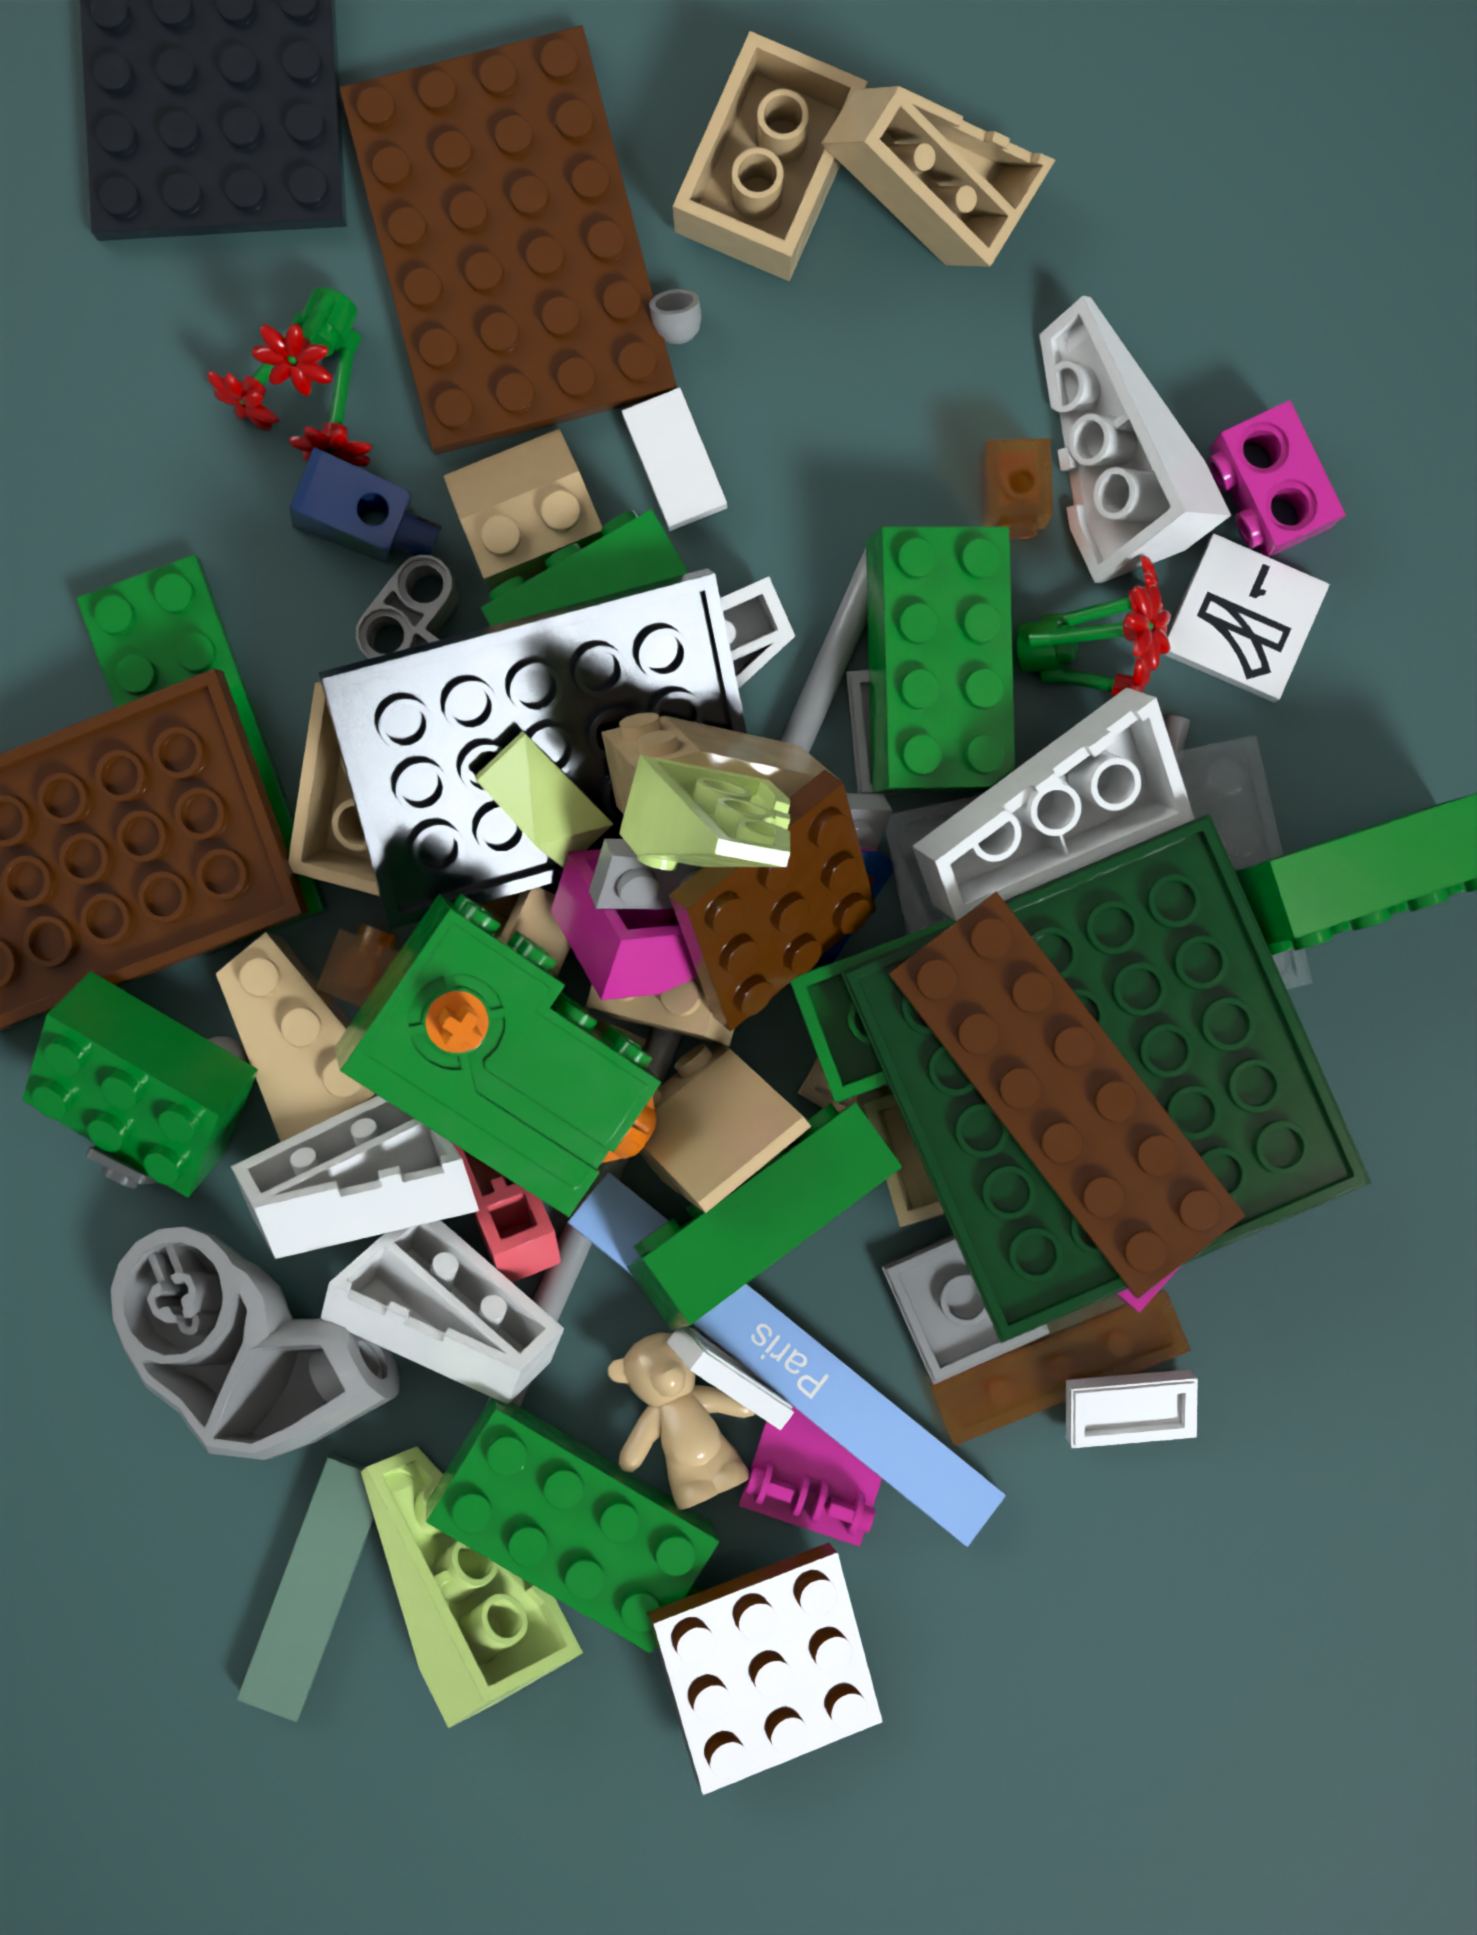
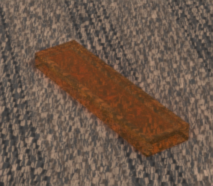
[928,1289,1191,1446]

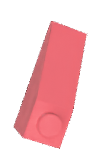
[451,1142,561,1283]

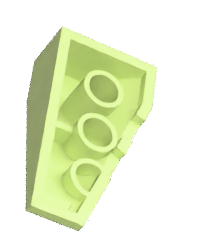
[619,754,790,871]

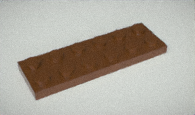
[887,891,1246,1299]

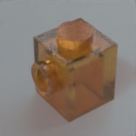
[980,438,1053,539]
[316,923,400,1007]

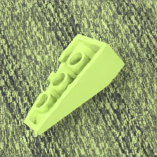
[361,1446,583,1728]

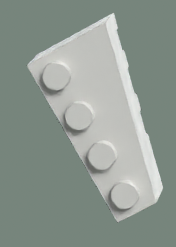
[912,687,1194,921]

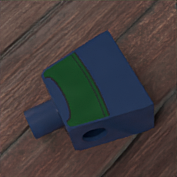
[289,447,442,563]

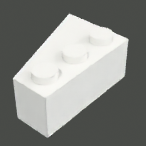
[231,1095,479,1259]

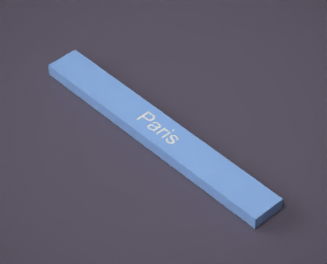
[566,1172,1006,1547]

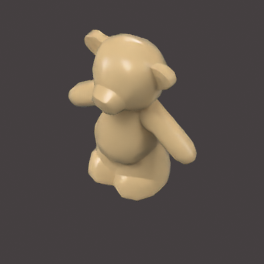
[607,1328,755,1510]

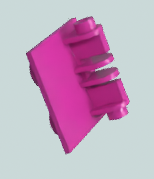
[738,1407,882,1547]

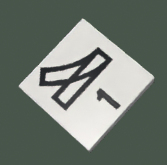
[1163,534,1330,703]

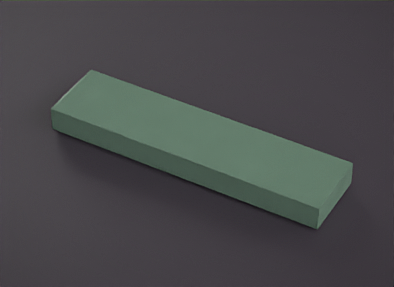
[237,1454,374,1723]

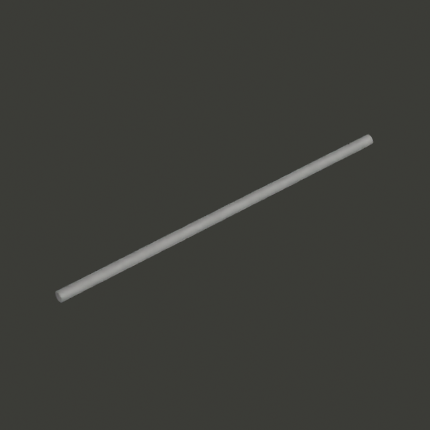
[484,548,868,1409]

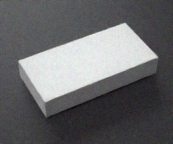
[622,387,727,532]
[667,1326,794,1430]
[1066,1369,1197,1448]

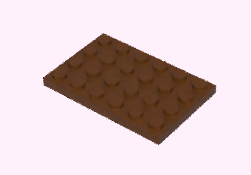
[339,25,677,455]
[0,669,309,1031]

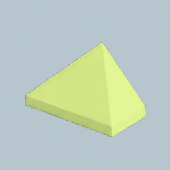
[474,731,613,868]

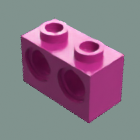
[1208,400,1346,557]

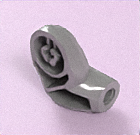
[111,1227,400,1460]

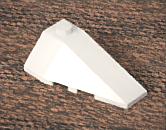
[1039,296,1231,583]

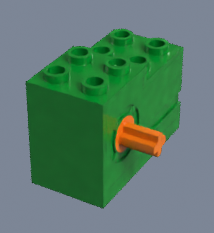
[335,894,661,1217]

